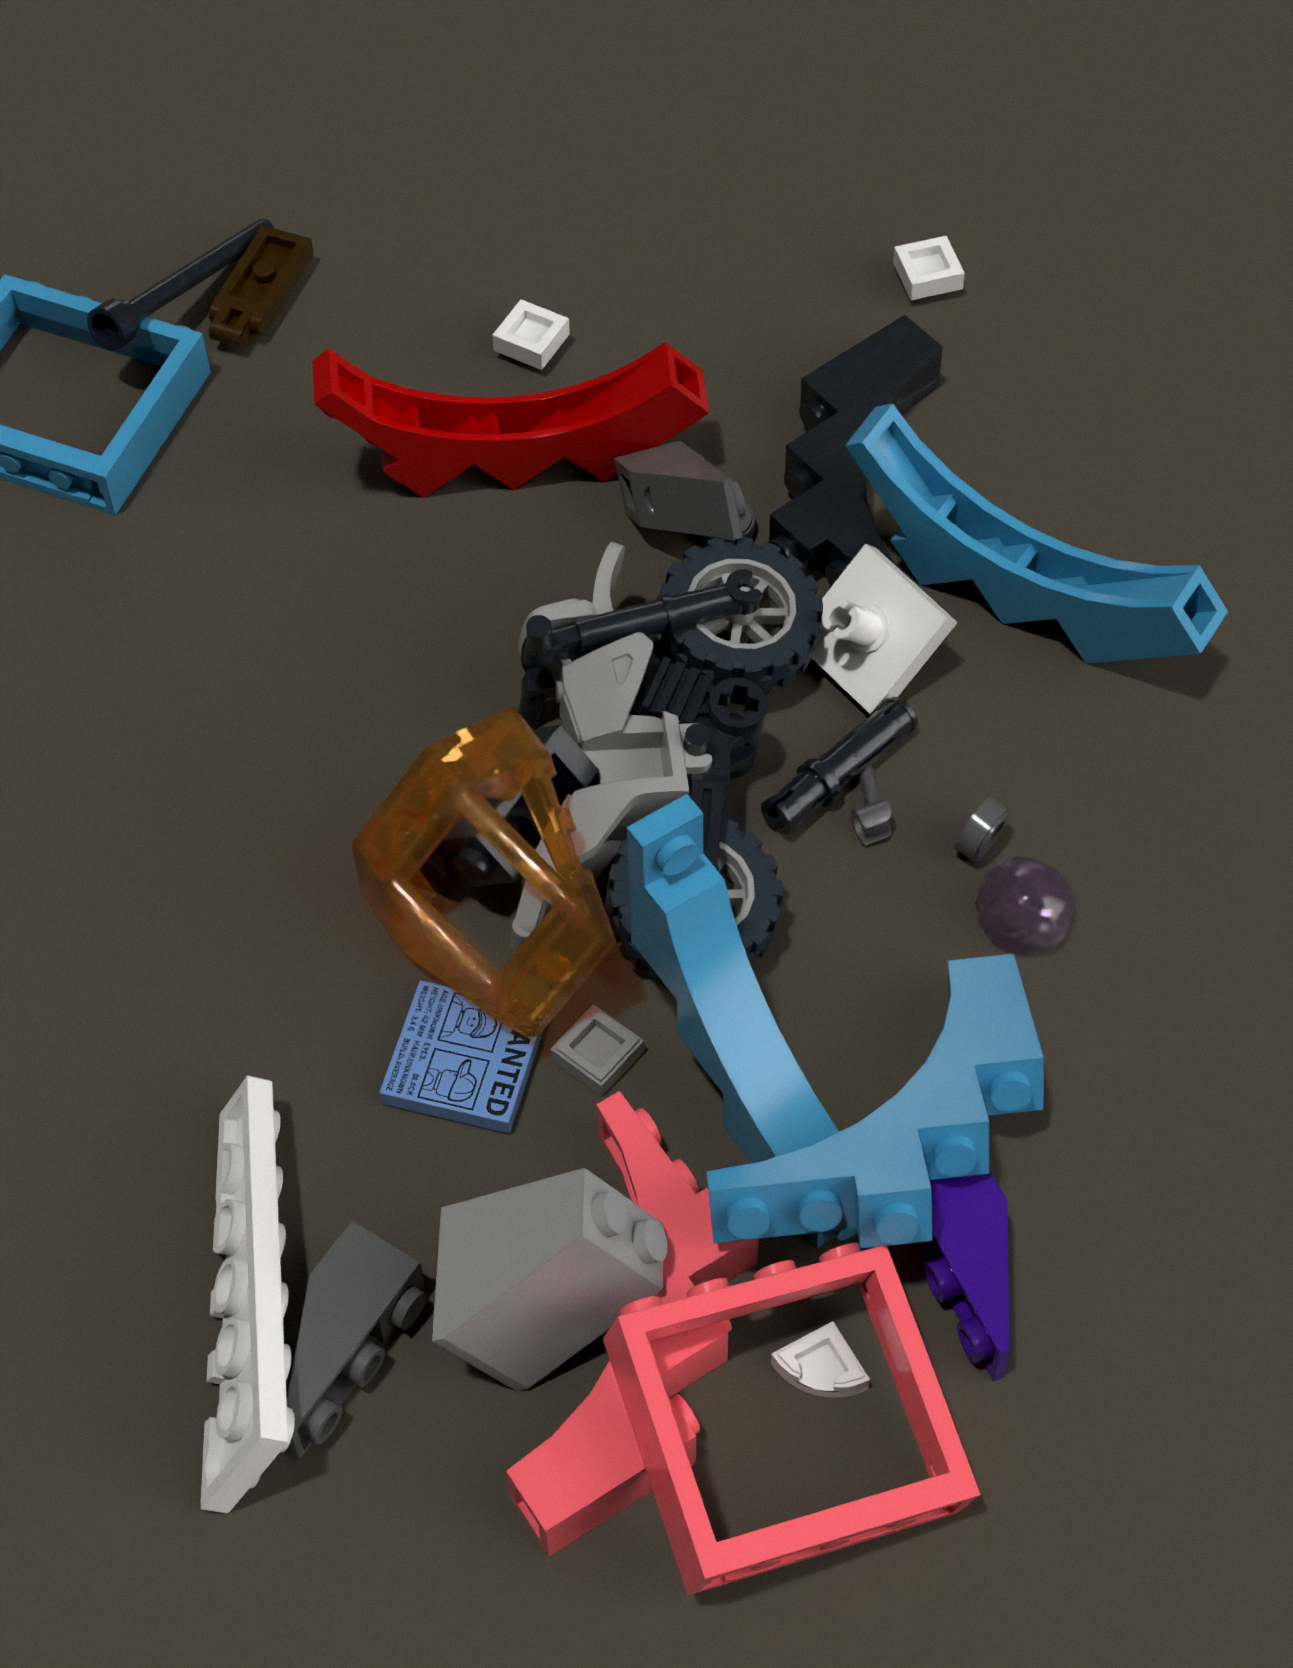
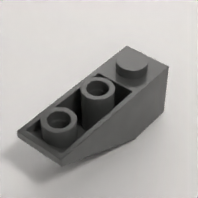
[614,440,746,540]
[287,1220,427,1460]

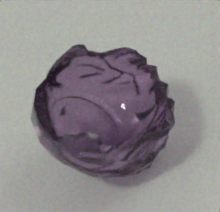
[975,856,1075,954]

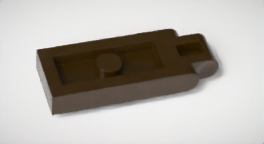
[209,225,314,348]

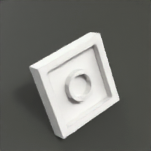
[811,543,958,715]

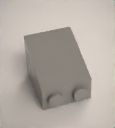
[432,1168,668,1391]

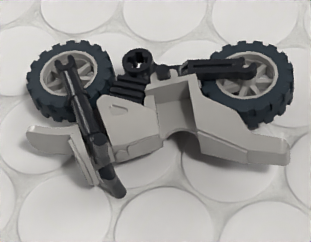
[510,537,823,981]

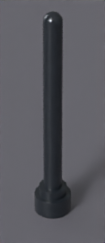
[87,218,274,351]

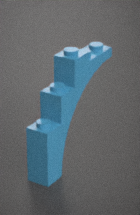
[845,403,1228,664]
[706,954,1044,1249]

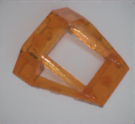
[352,707,617,1037]

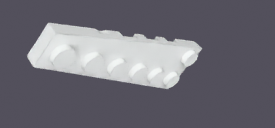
[201,1075,294,1514]

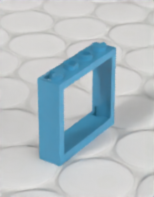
[0,274,211,516]

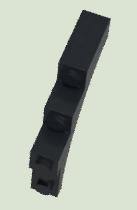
[769,315,943,587]

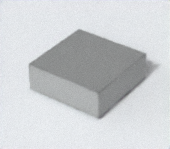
[550,1004,645,1097]

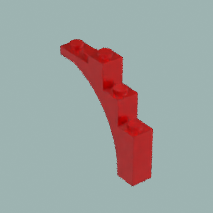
[312,342,709,498]

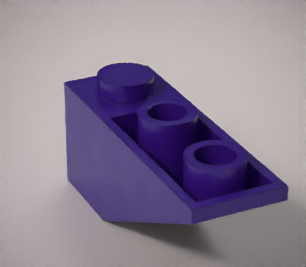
[908,1170,1010,1382]

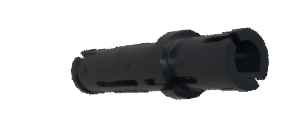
[761,697,918,835]

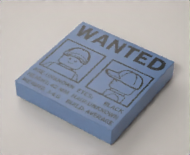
[379,980,547,1134]

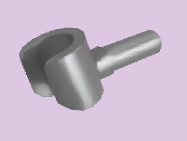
[851,766,892,845]

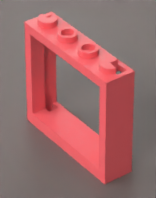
[603,1243,981,1596]

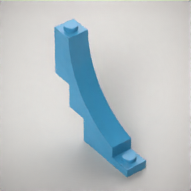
[627,794,857,1248]

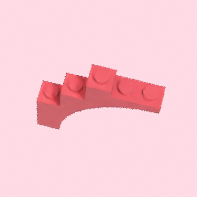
[506,1091,759,1557]

